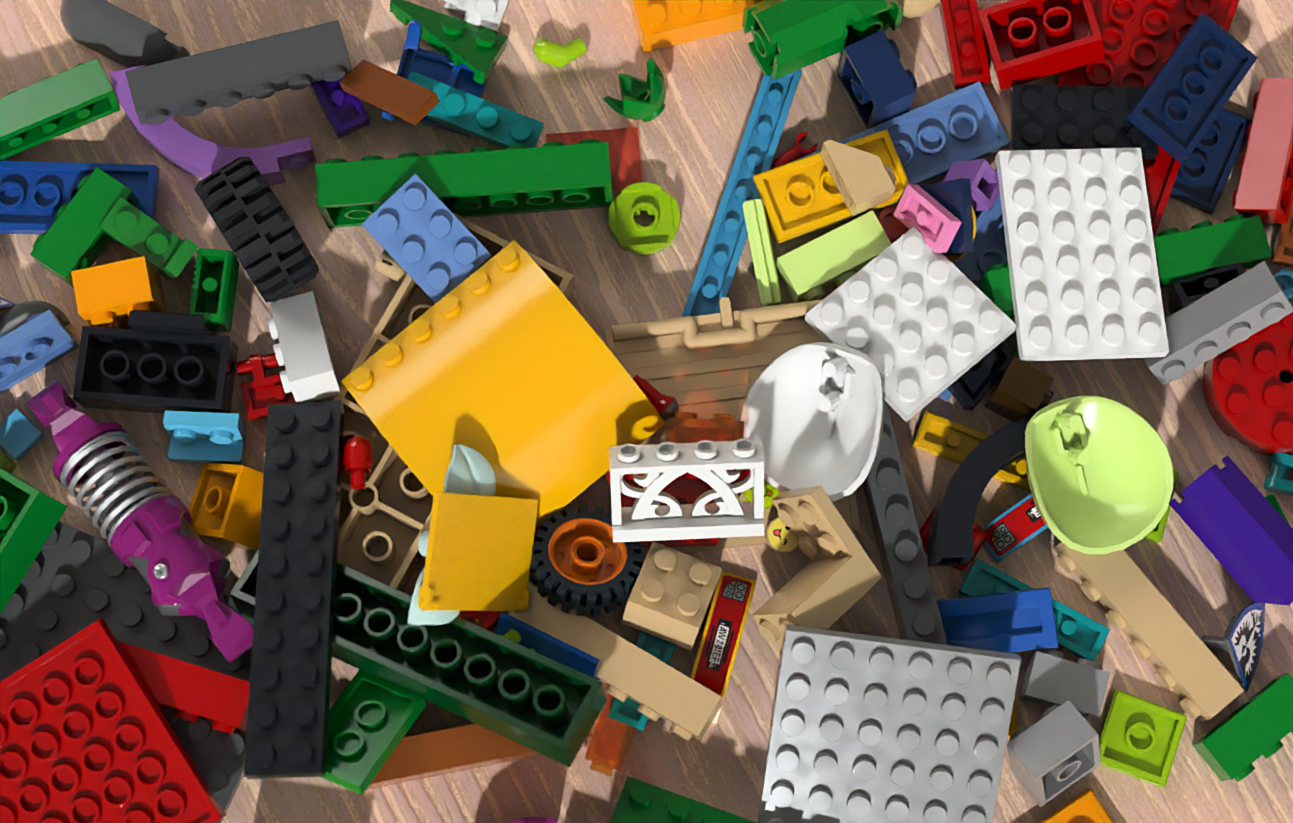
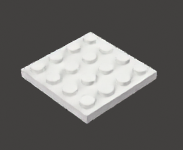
[805,226,1016,422]

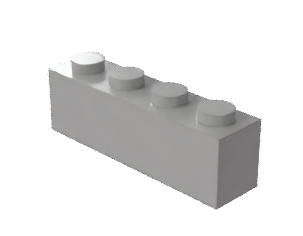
[1144,261,1293,386]

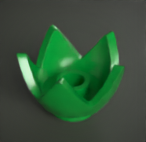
[603,58,666,122]

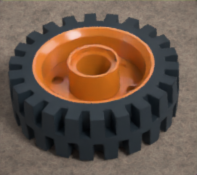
[530,505,643,616]

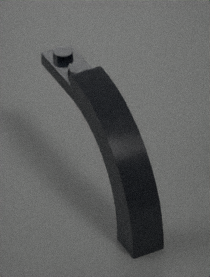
[927,416,1033,567]

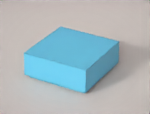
[0,408,45,462]

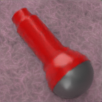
[633,375,679,421]

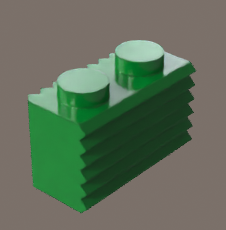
[188,248,240,332]

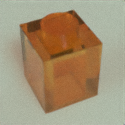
[585,714,636,777]

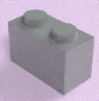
[1019,648,1110,719]

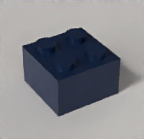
[837,30,917,129]

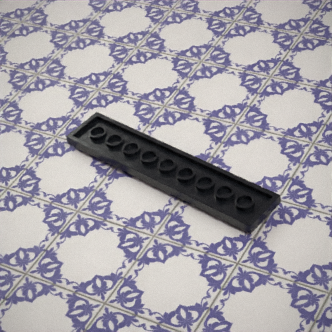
[244,400,345,779]

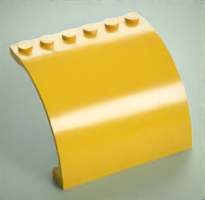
[341,239,666,531]

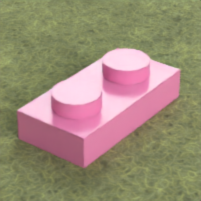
[893,184,962,253]

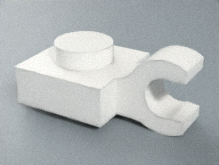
[444,0,508,33]

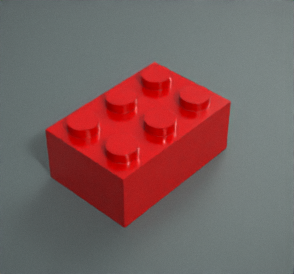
[978,0,1105,90]

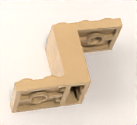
[752,485,882,663]

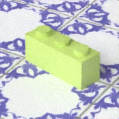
[776,210,892,303]

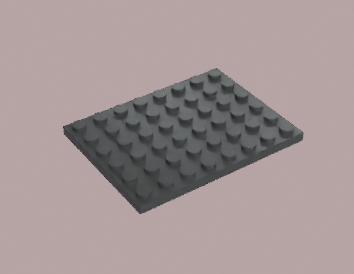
[0,522,254,823]

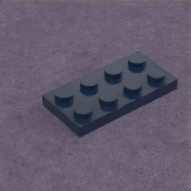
[1126,13,1258,163]

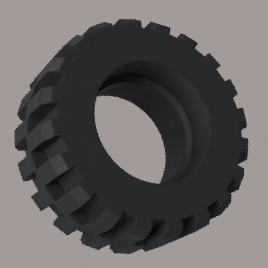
[194,157,319,302]

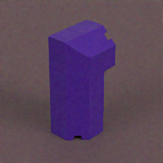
[1169,455,1293,606]

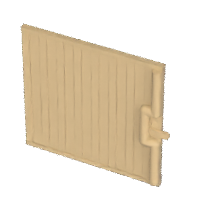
[604,297,861,559]

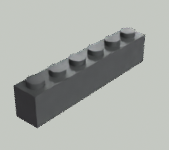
[125,20,351,125]

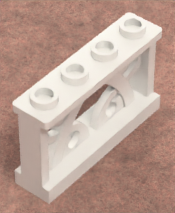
[609,439,765,543]

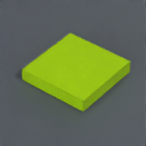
[1098,689,1188,788]

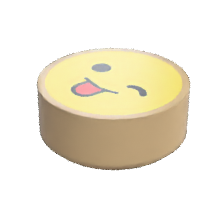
[765,517,799,553]

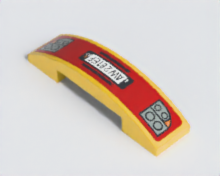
[690,571,757,725]

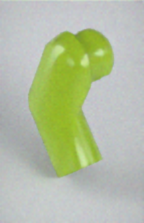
[533,37,588,68]

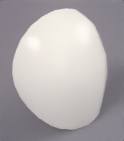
[741,342,883,502]

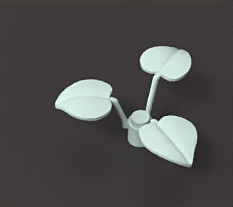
[408,444,532,625]

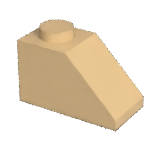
[820,140,897,217]

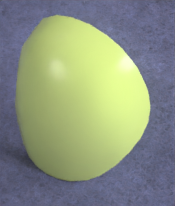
[1025,396,1174,554]

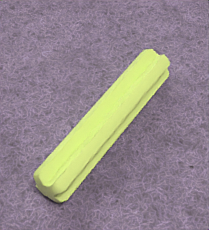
[742,199,782,306]

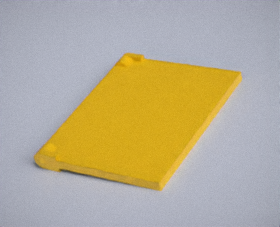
[418,492,539,612]

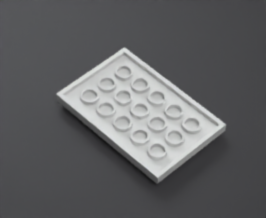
[996,147,1169,362]

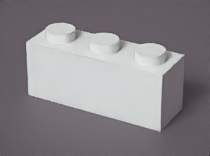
[267,291,341,403]

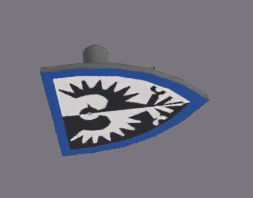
[1201,602,1265,692]

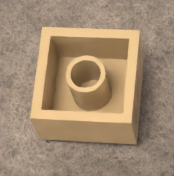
[621,541,723,650]

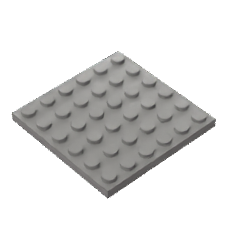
[757,624,1021,823]

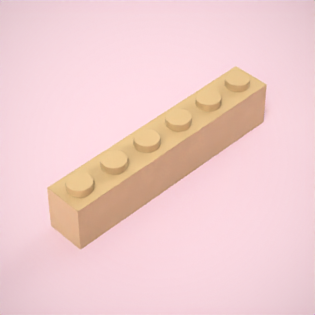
[1053,541,1244,722]
[508,582,724,741]

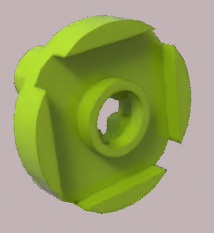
[609,182,680,255]

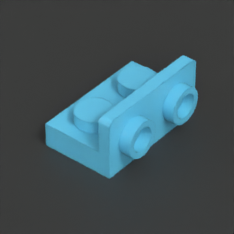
[163,410,246,464]

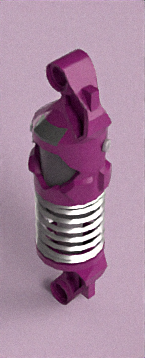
[26,380,253,663]

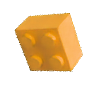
[71,256,167,329]

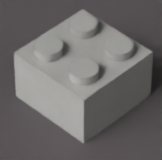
[1007,700,1101,807]

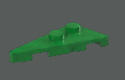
[390,0,508,85]

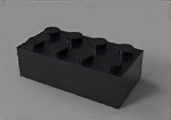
[73,326,238,413]

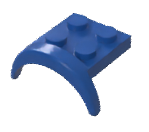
[381,20,489,137]

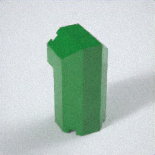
[742,0,904,80]

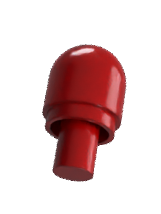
[343,436,374,489]

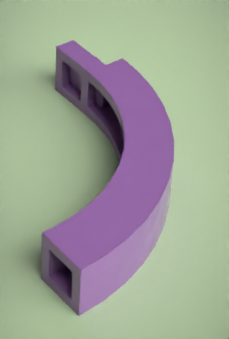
[109,64,317,186]

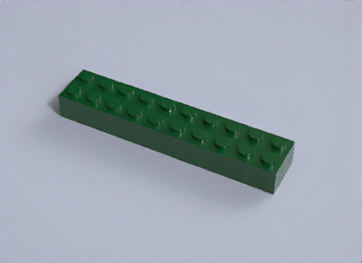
[229,549,607,767]

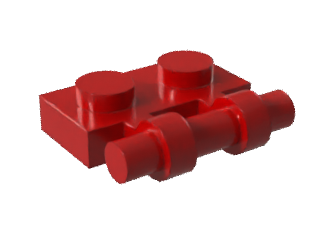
[236,353,321,422]

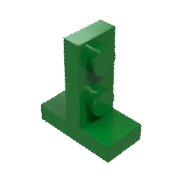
[98,197,198,281]

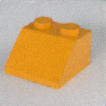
[188,463,264,551]

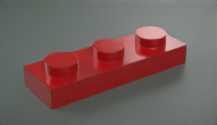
[939,0,991,89]

